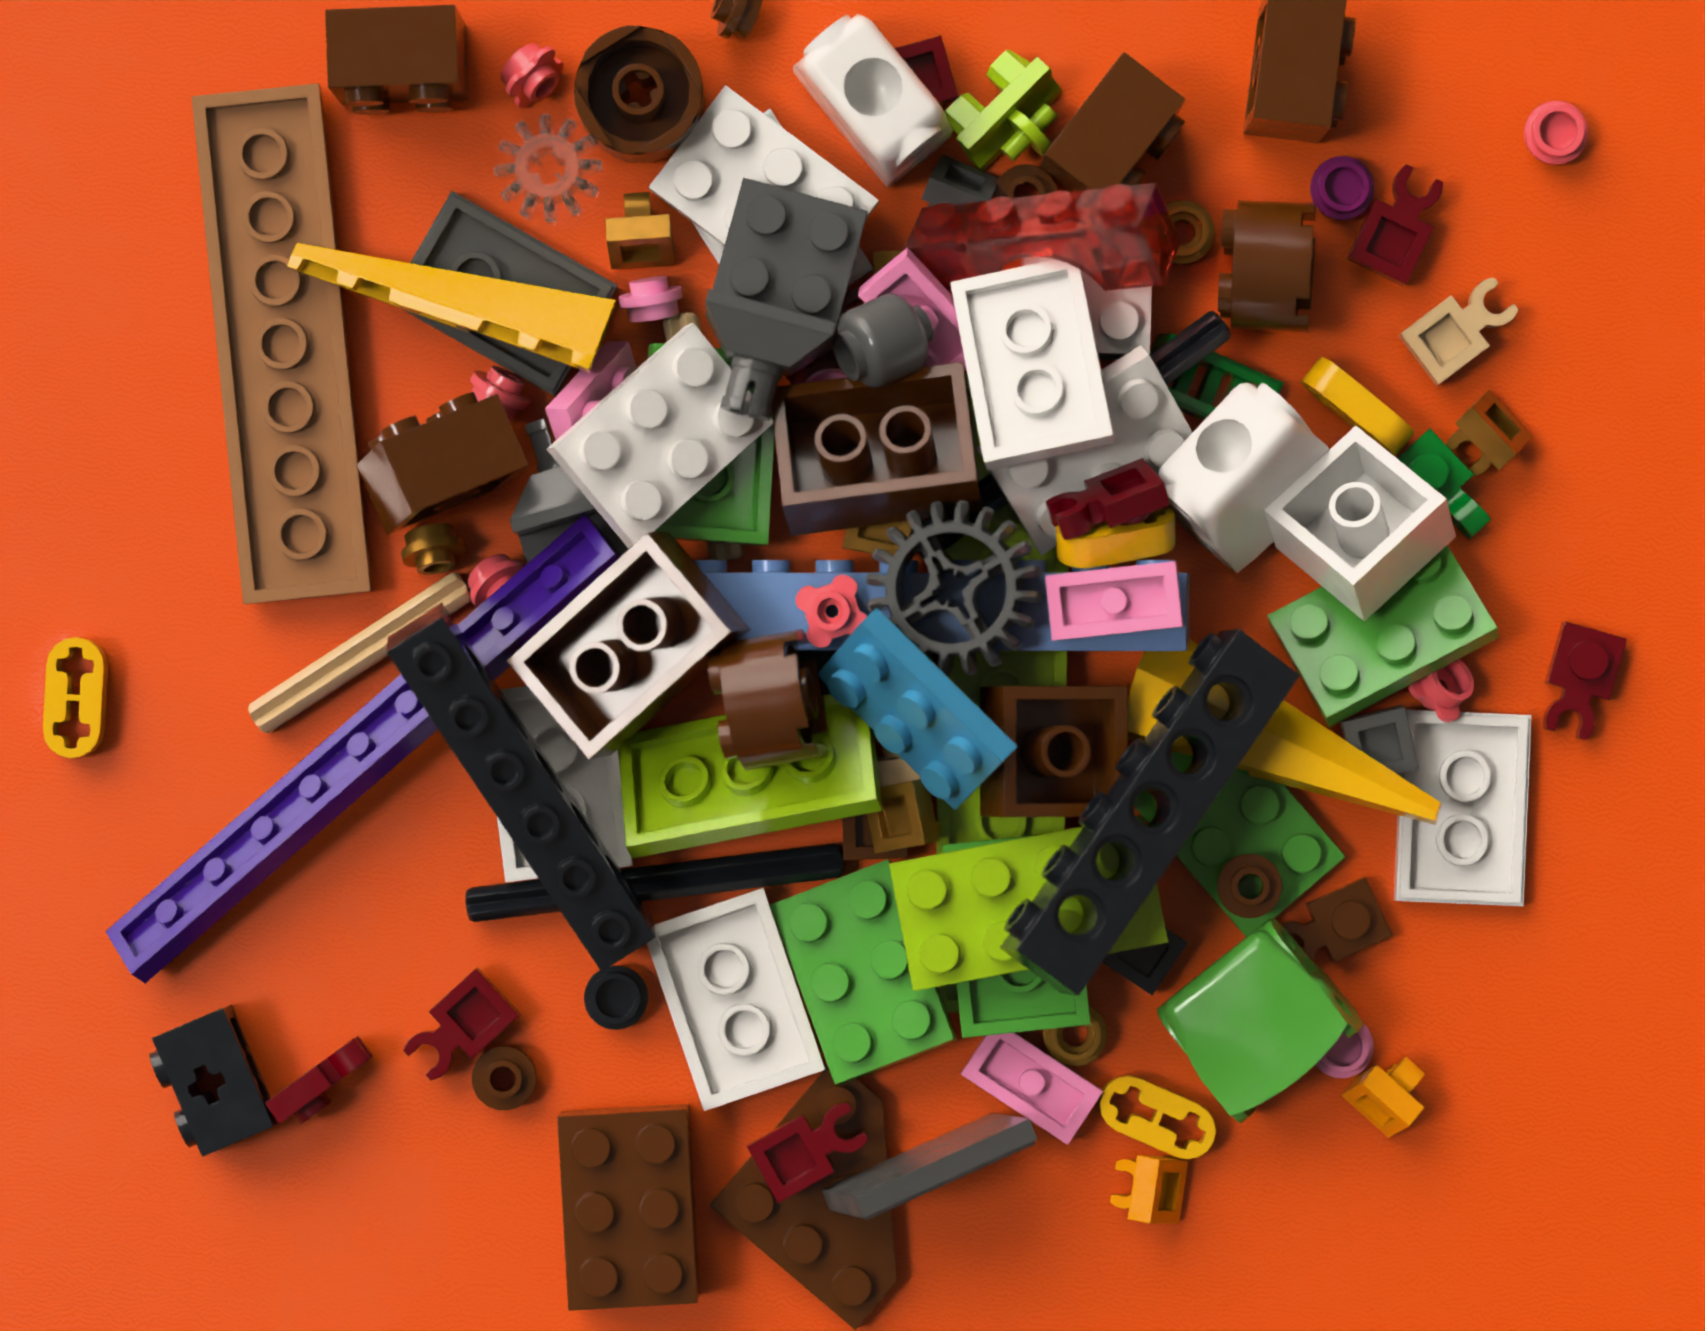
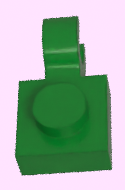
[1397,429,1491,539]

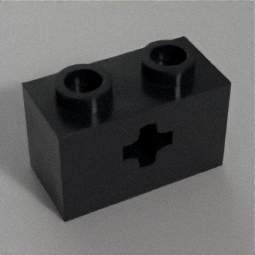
[149,1005,278,1157]

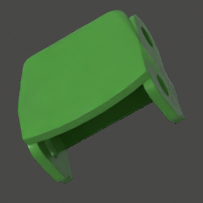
[1157,918,1363,1123]

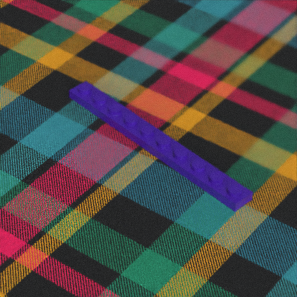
[105,514,621,984]

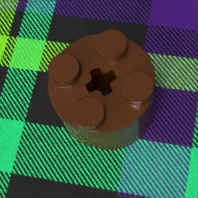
[574,25,705,163]
[1218,200,1316,332]
[707,629,827,771]

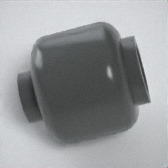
[832,293,933,389]

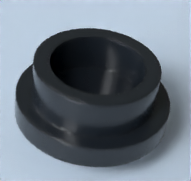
[584,965,648,1030]

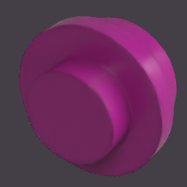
[1310,156,1374,221]

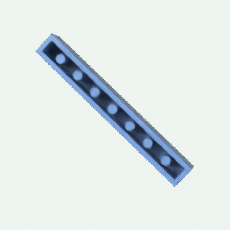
[693,560,1190,651]

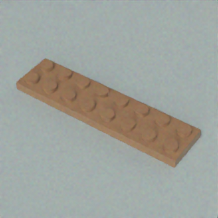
[192,83,373,605]

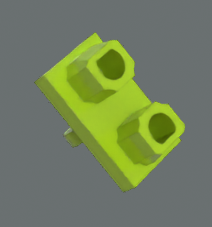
[944,49,1063,171]

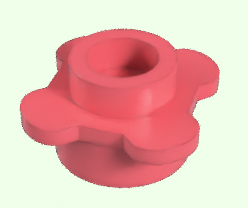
[501,43,564,108]
[796,575,868,648]
[1408,659,1474,723]

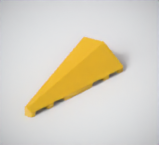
[287,243,616,373]
[1127,640,1442,825]

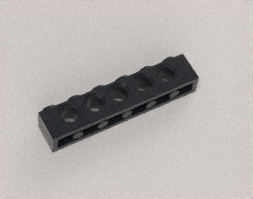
[386,603,656,972]
[1000,629,1300,996]

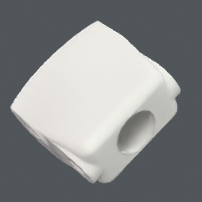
[793,13,953,188]
[1159,382,1330,573]

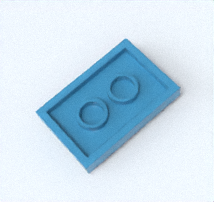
[817,608,1018,810]

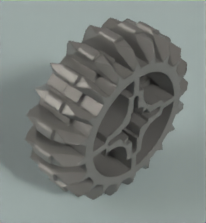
[866,500,1043,676]

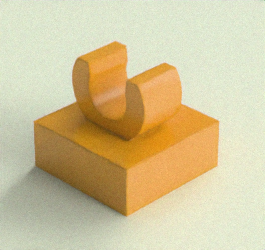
[1341,1057,1425,1138]
[1110,1155,1189,1224]

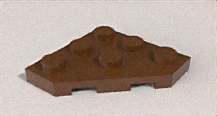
[710,1066,897,1330]

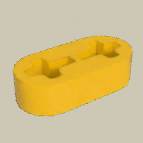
[1301,356,1414,457]
[1055,506,1176,568]
[43,637,109,758]
[1098,1074,1216,1160]

